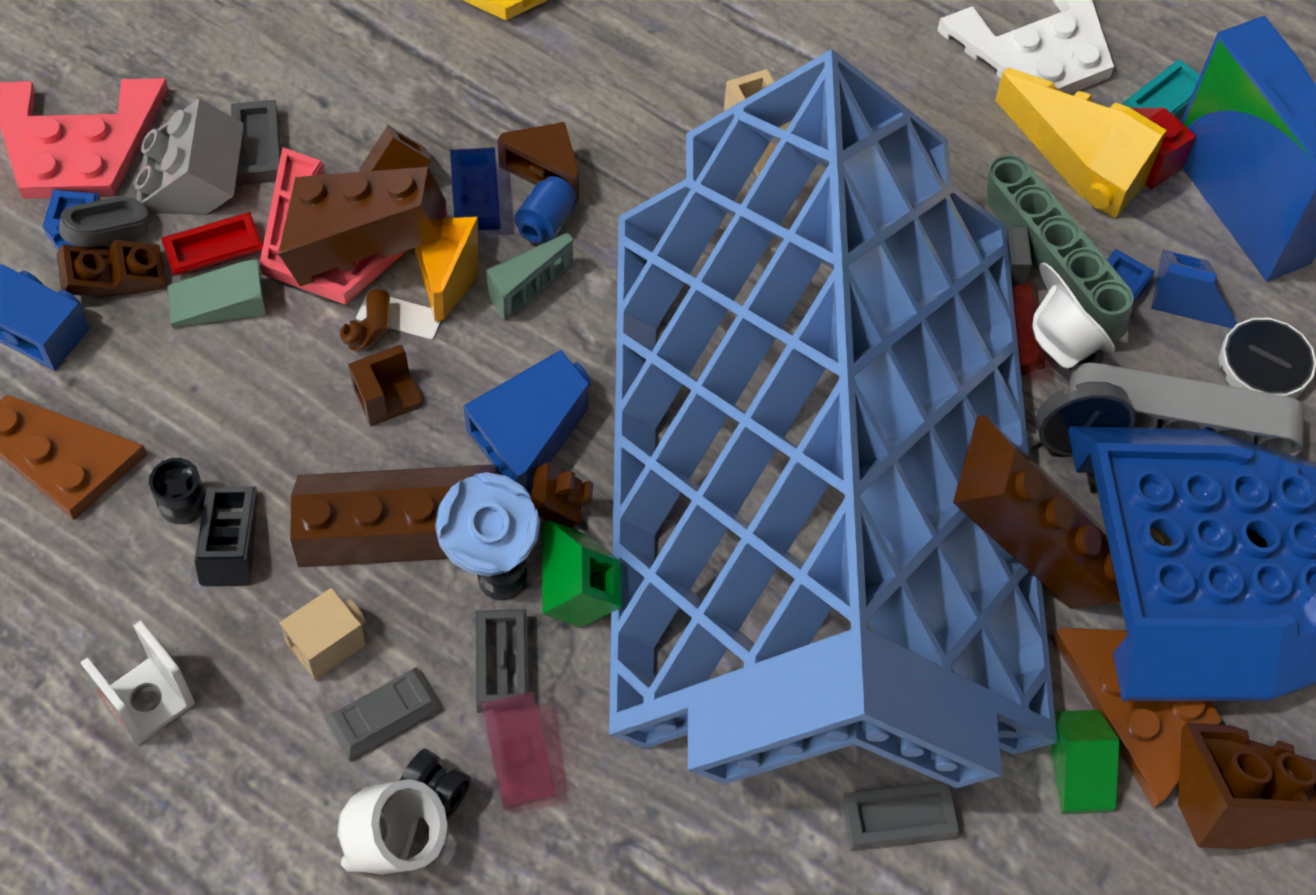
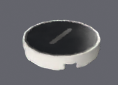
[1218,318,1316,399]

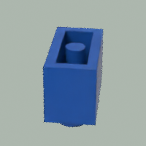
[0,264,89,371]

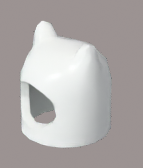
[337,779,448,875]

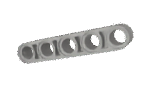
[1068,362,1304,457]

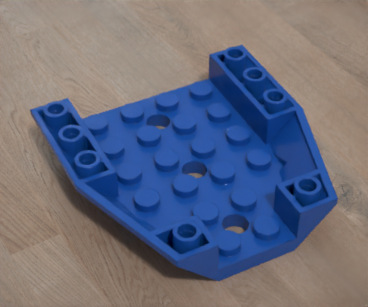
[1068,426,1316,701]

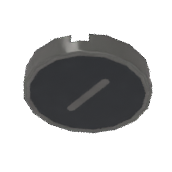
[1035,382,1136,456]

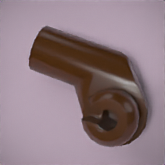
[340,289,390,352]

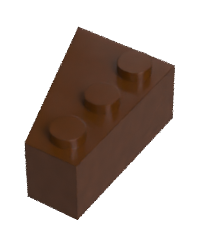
[278,167,446,287]

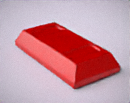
[161,212,263,276]

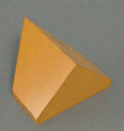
[415,217,479,322]

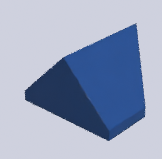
[1151,249,1237,329]

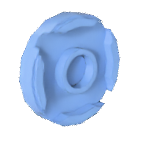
[435,472,540,577]

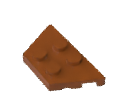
[1052,628,1222,809]

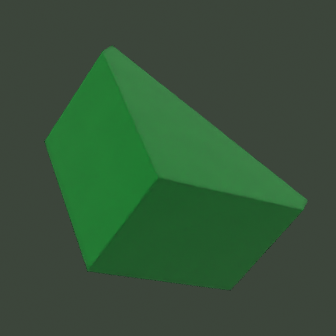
[1050,710,1119,814]

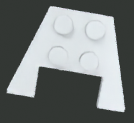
[937,0,1114,94]

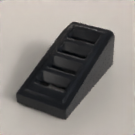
[194,487,258,586]

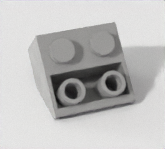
[135,98,244,215]

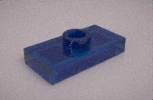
[450,147,501,231]

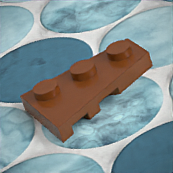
[0,395,147,520]

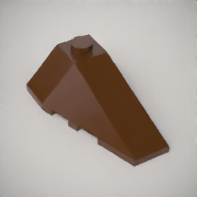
[1178,722,1316,849]

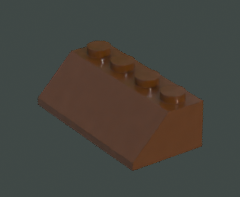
[953,415,1121,609]
[290,464,495,567]

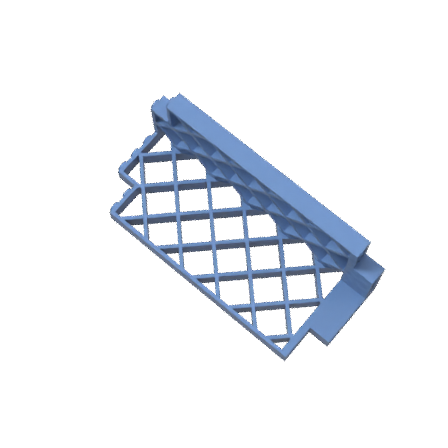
[609,49,1058,788]

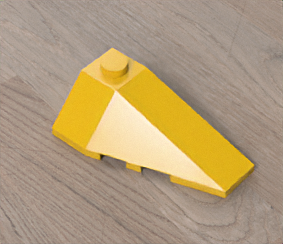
[995,67,1167,219]

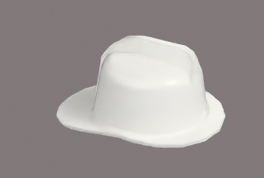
[1032,263,1115,369]

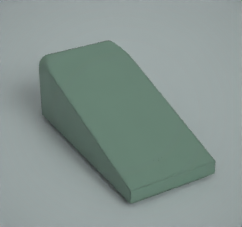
[168,259,266,327]

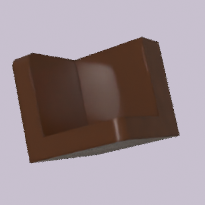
[360,125,431,172]
[348,345,423,426]

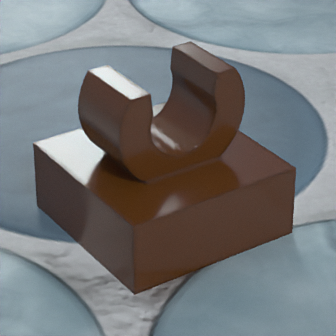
[532,462,593,528]

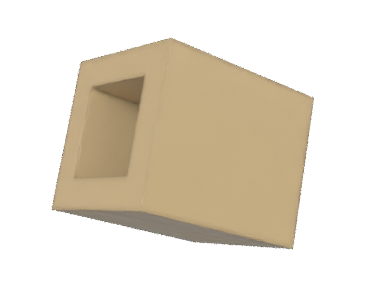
[279,588,366,681]

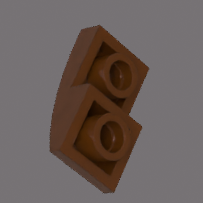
[56,240,166,296]

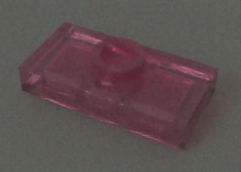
[481,692,556,810]

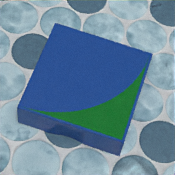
[1181,15,1316,282]

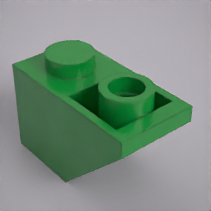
[542,520,622,628]

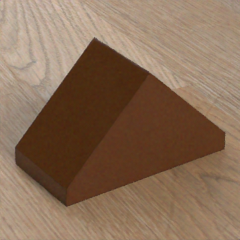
[497,122,579,204]

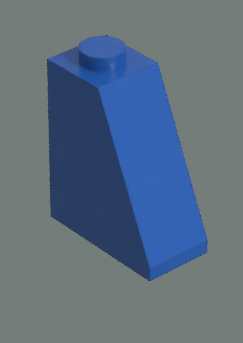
[463,350,591,493]

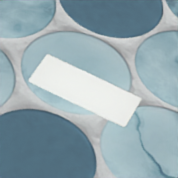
[356,292,440,339]

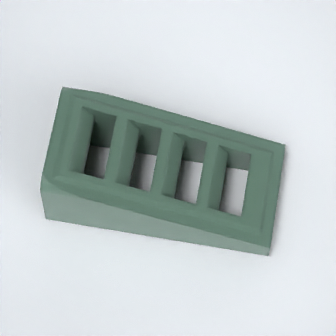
[486,233,573,320]

